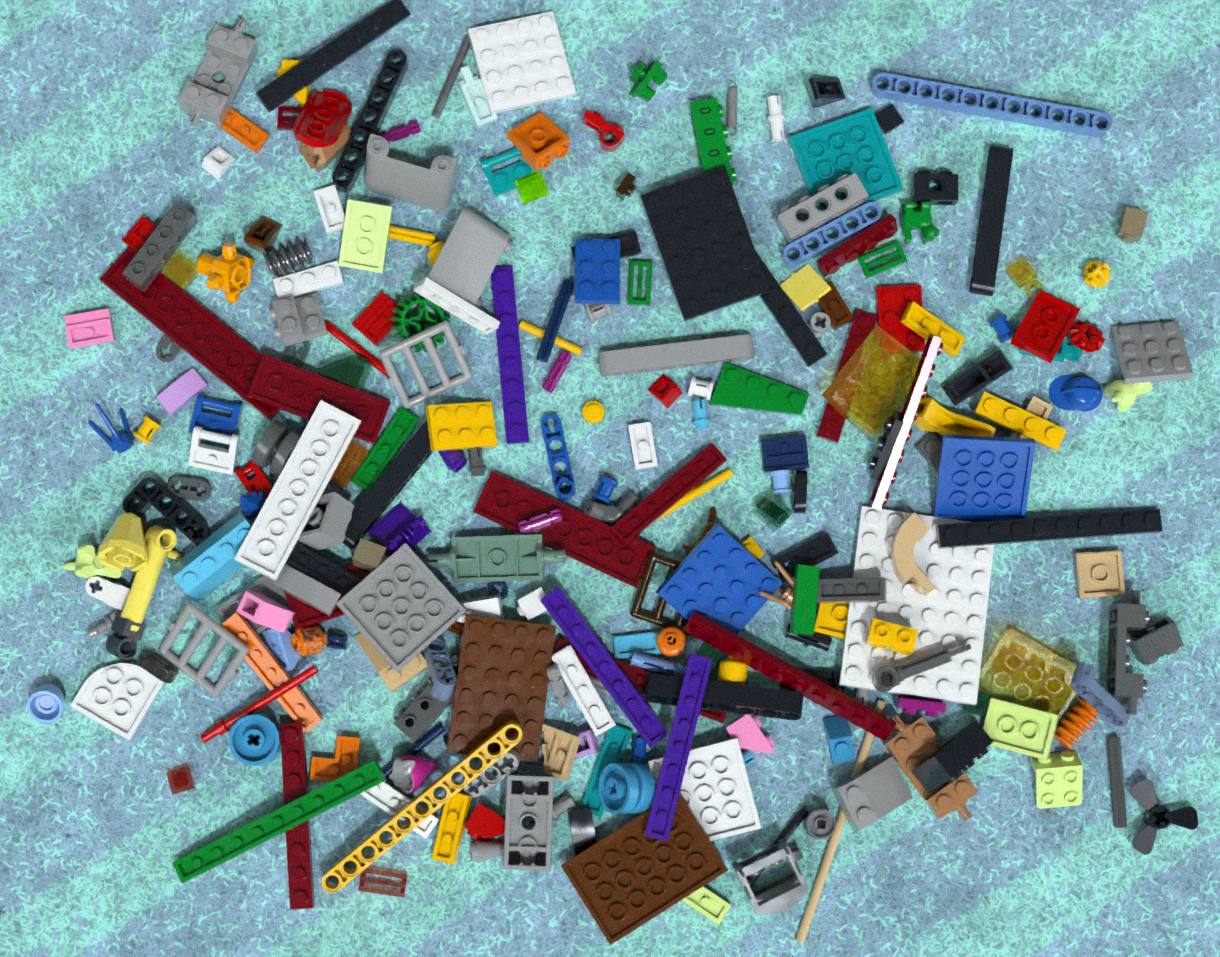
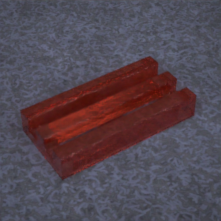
[358,868,408,898]

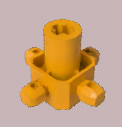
[197,242,255,303]

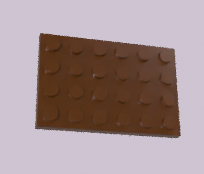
[446,614,556,763]
[561,793,728,945]

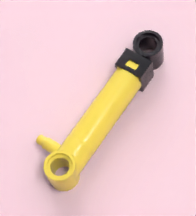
[106,525,183,660]

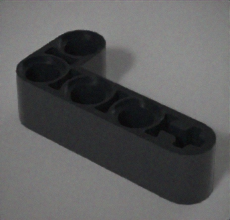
[123,478,211,545]

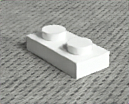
[313,185,345,235]
[628,422,658,471]

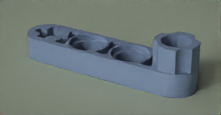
[423,634,457,701]
[1070,662,1130,727]

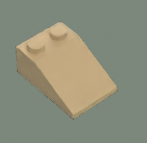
[355,633,428,693]

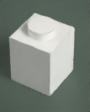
[516,587,548,622]

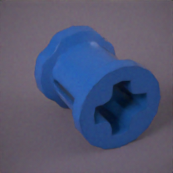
[989,314,1017,344]
[591,476,618,504]

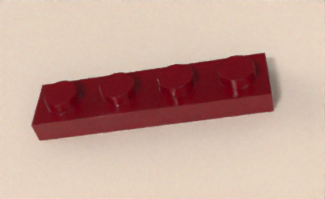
[817,214,898,278]

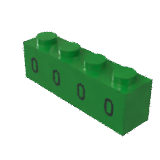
[690,98,737,186]

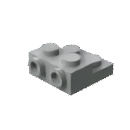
[269,293,328,347]

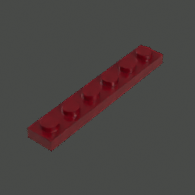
[816,309,878,443]
[610,443,727,547]

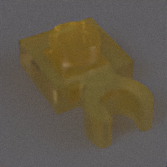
[1006,257,1043,299]

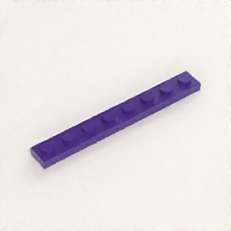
[491,266,529,445]
[540,587,668,748]
[645,653,713,841]

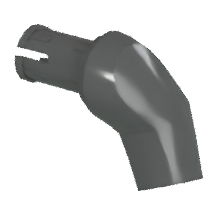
[583,491,640,523]

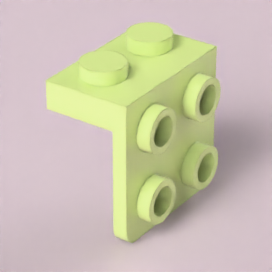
[1031,751,1082,809]

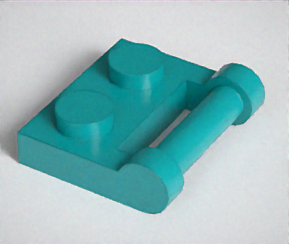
[479,146,536,197]

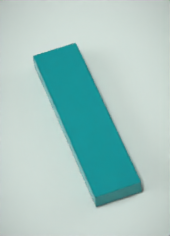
[579,725,633,818]

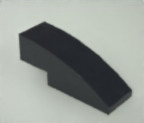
[942,350,1014,406]

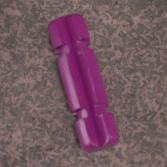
[378,120,421,144]
[542,350,572,393]
[518,509,562,535]

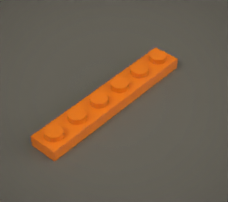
[221,612,324,733]

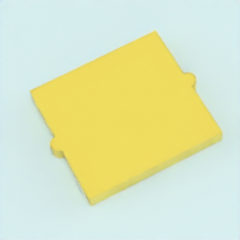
[780,264,831,311]

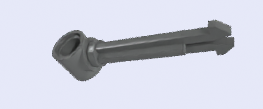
[872,644,972,692]

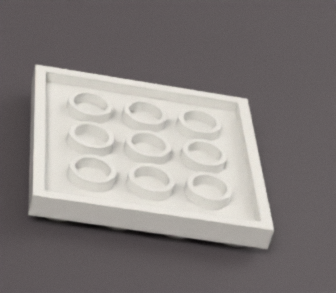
[467,11,576,115]
[648,738,762,841]

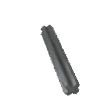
[1107,737,1127,828]

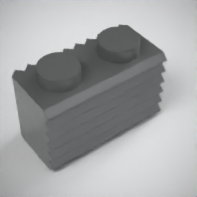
[1130,616,1184,665]

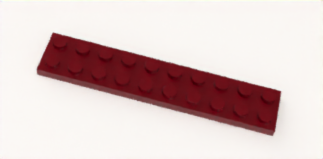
[99,247,280,422]

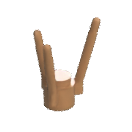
[759,561,794,609]

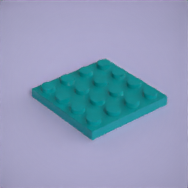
[788,108,903,211]

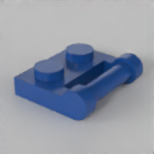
[189,394,243,436]

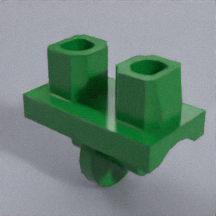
[628,60,668,102]

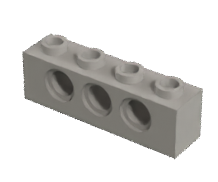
[776,173,869,244]

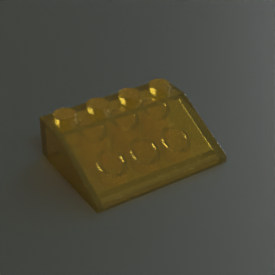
[822,325,920,440]
[978,623,1078,721]

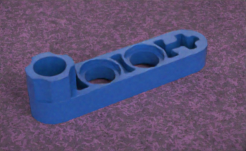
[541,414,576,500]

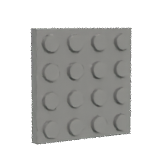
[336,543,467,673]

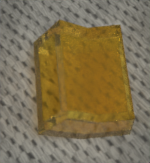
[161,252,199,289]

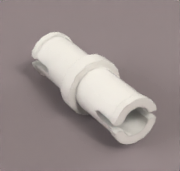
[767,95,786,142]

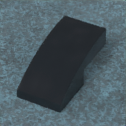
[568,808,597,855]

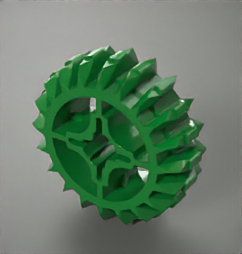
[390,292,451,352]

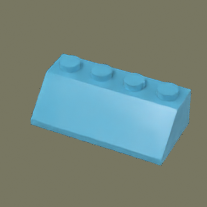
[169,512,252,603]

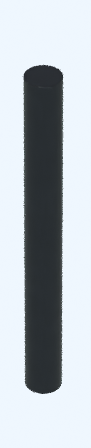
[746,807,808,885]

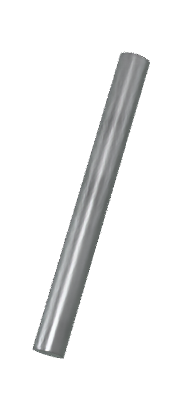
[431,35,471,118]

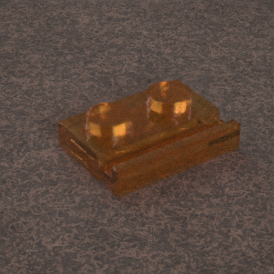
[330,441,370,490]

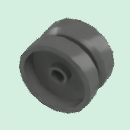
[252,419,302,477]

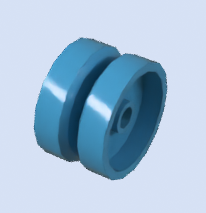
[229,715,281,766]
[598,762,655,814]

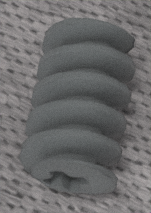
[263,238,313,279]

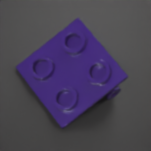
[367,503,432,554]

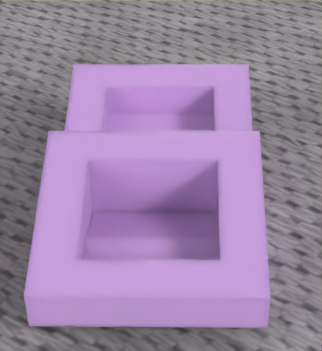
[156,368,207,415]

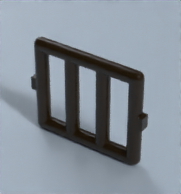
[630,552,698,639]

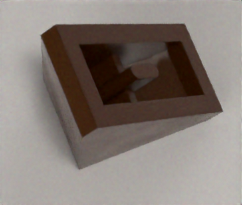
[243,216,282,256]

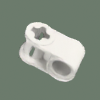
[85,577,130,611]

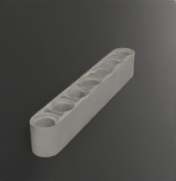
[599,335,755,377]

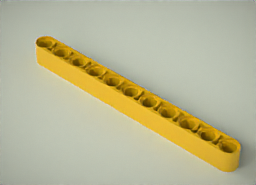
[322,720,522,893]

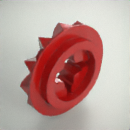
[1069,320,1105,352]

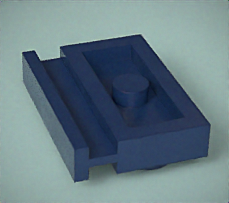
[760,435,809,473]

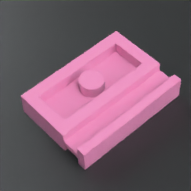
[64,308,115,349]

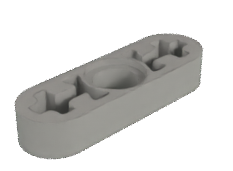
[464,749,521,797]

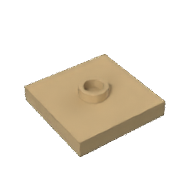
[1075,550,1125,599]

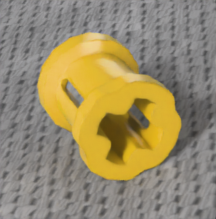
[132,416,161,445]

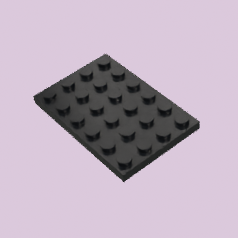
[641,166,770,322]

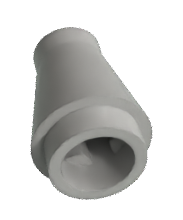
[469,840,504,863]

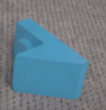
[823,716,856,764]

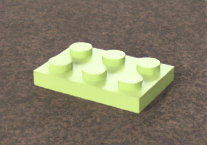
[338,199,393,273]
[983,698,1059,761]

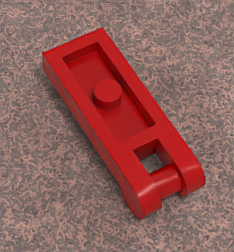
[234,458,273,500]

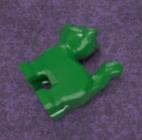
[901,202,939,245]

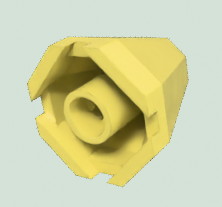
[98,512,148,571]

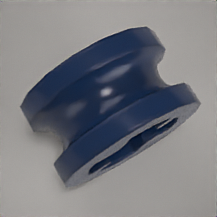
[488,581,508,600]
[326,635,348,650]

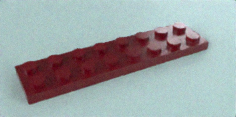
[473,471,656,589]

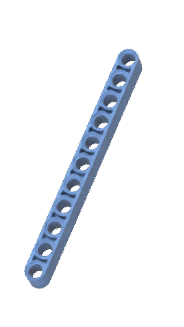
[871,73,1112,137]

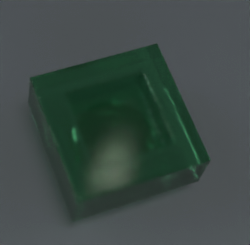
[696,642,723,673]
[961,690,992,718]

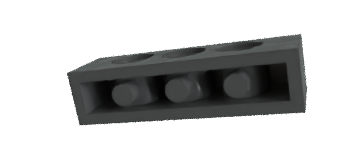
[122,202,197,293]

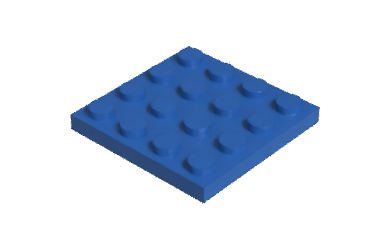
[933,434,1035,522]
[656,523,783,635]

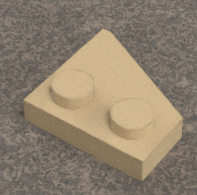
[542,723,581,781]

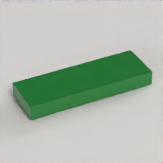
[790,564,820,635]

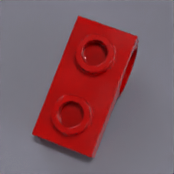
[583,110,625,152]

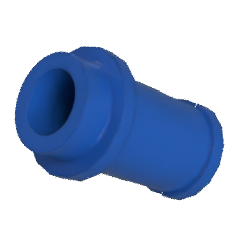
[630,738,648,764]

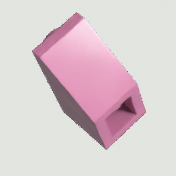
[236,591,295,633]
[725,715,775,754]

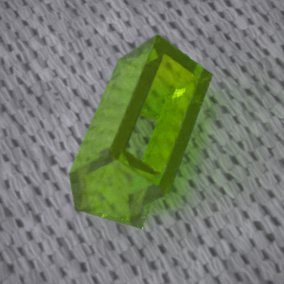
[514,171,549,205]

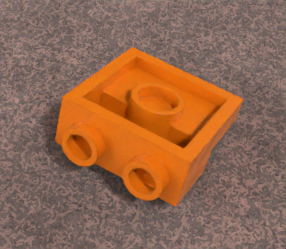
[507,112,570,171]

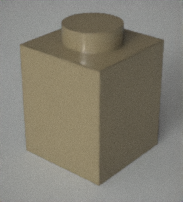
[1116,206,1148,244]
[352,538,389,572]

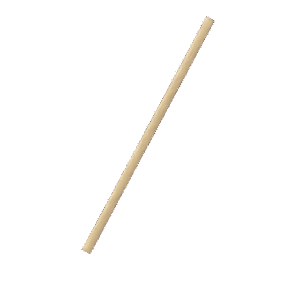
[795,700,886,943]

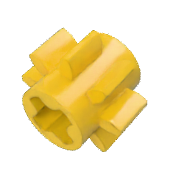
[1083,260,1111,288]

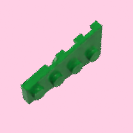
[709,362,809,416]

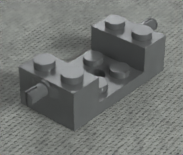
[1106,590,1149,715]

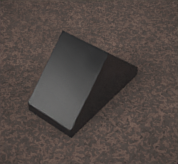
[806,77,846,109]

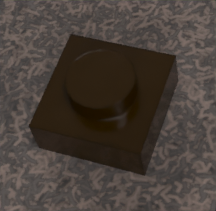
[616,173,637,201]

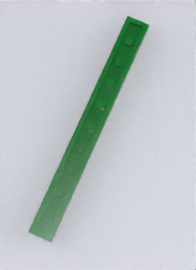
[172,760,387,883]

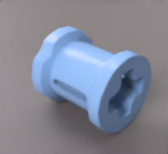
[770,470,792,495]

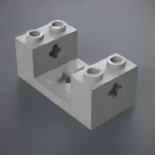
[503,775,554,871]

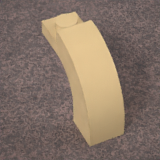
[891,512,935,597]

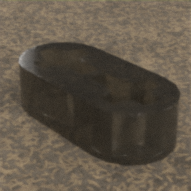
[281,340,310,368]
[137,648,179,683]

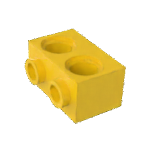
[865,618,918,656]

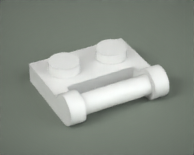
[189,426,240,475]

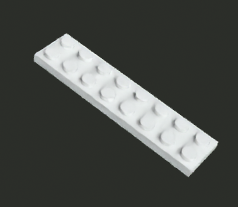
[234,400,361,581]

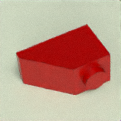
[464,803,505,840]

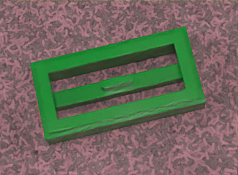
[857,241,907,279]
[628,260,652,306]

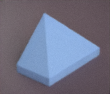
[263,629,299,672]

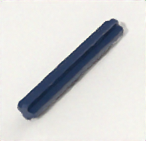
[536,280,574,363]

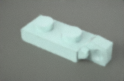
[458,66,498,128]

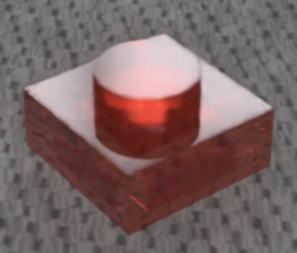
[166,766,196,795]

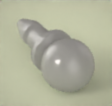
[86,611,122,637]

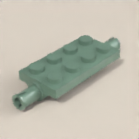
[428,534,566,583]

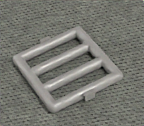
[379,321,473,409]
[158,603,249,697]

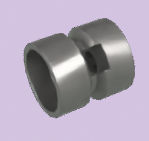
[804,809,836,839]

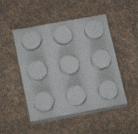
[1111,321,1193,384]

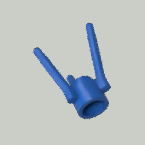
[88,403,135,454]

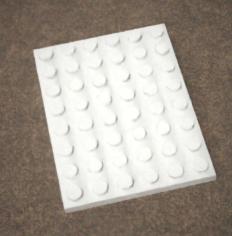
[839,506,994,705]

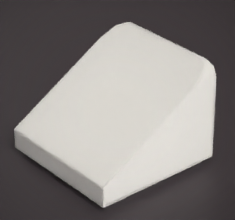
[202,146,235,179]

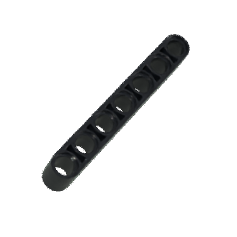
[332,49,408,193]
[969,145,1013,297]
[342,420,433,550]
[643,674,804,720]

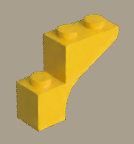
[912,398,996,437]

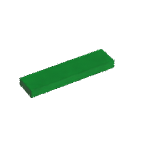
[351,406,420,492]

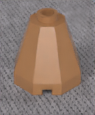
[294,124,352,173]

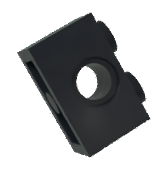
[911,170,958,206]

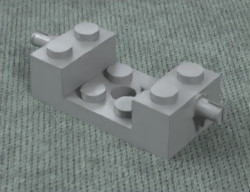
[178,19,258,127]

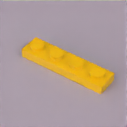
[974,391,1067,451]

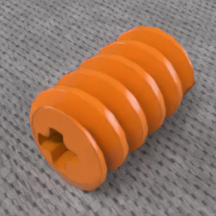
[1054,699,1099,751]

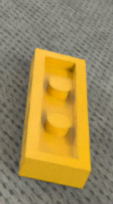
[900,301,966,358]
[431,793,472,864]

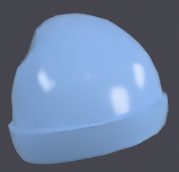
[27,684,65,723]

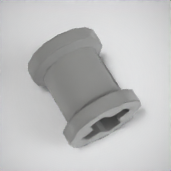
[809,312,831,336]

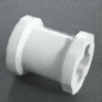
[688,376,714,401]

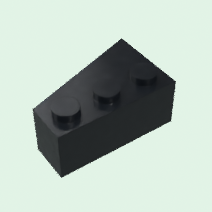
[911,720,993,793]

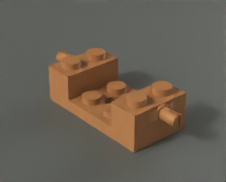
[883,714,978,821]

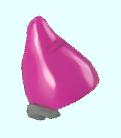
[389,755,439,793]

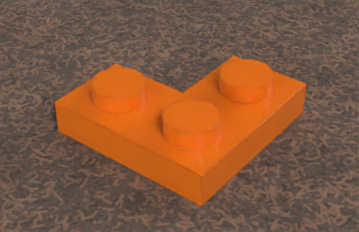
[310,736,361,782]

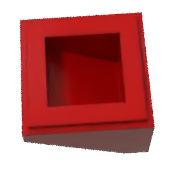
[648,374,682,408]

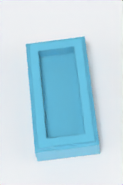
[613,631,661,660]

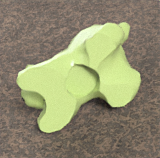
[1104,379,1153,412]
[63,545,122,579]

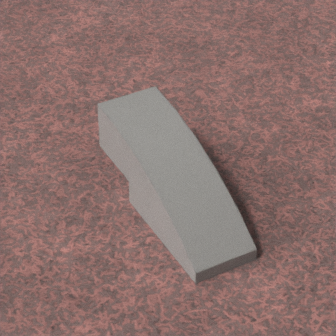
[271,565,342,616]

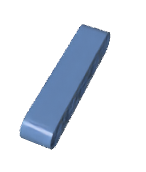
[782,202,882,268]

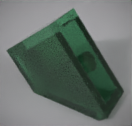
[318,355,372,392]
[755,496,793,533]

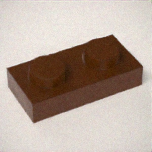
[817,281,854,331]

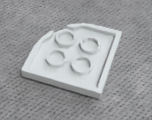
[70,663,166,741]

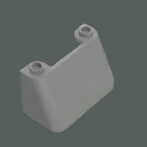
[364,134,460,211]
[427,207,513,309]

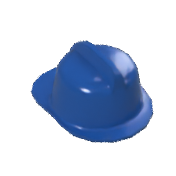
[1048,375,1103,411]

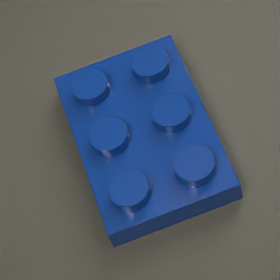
[575,238,620,304]

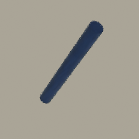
[382,724,446,778]

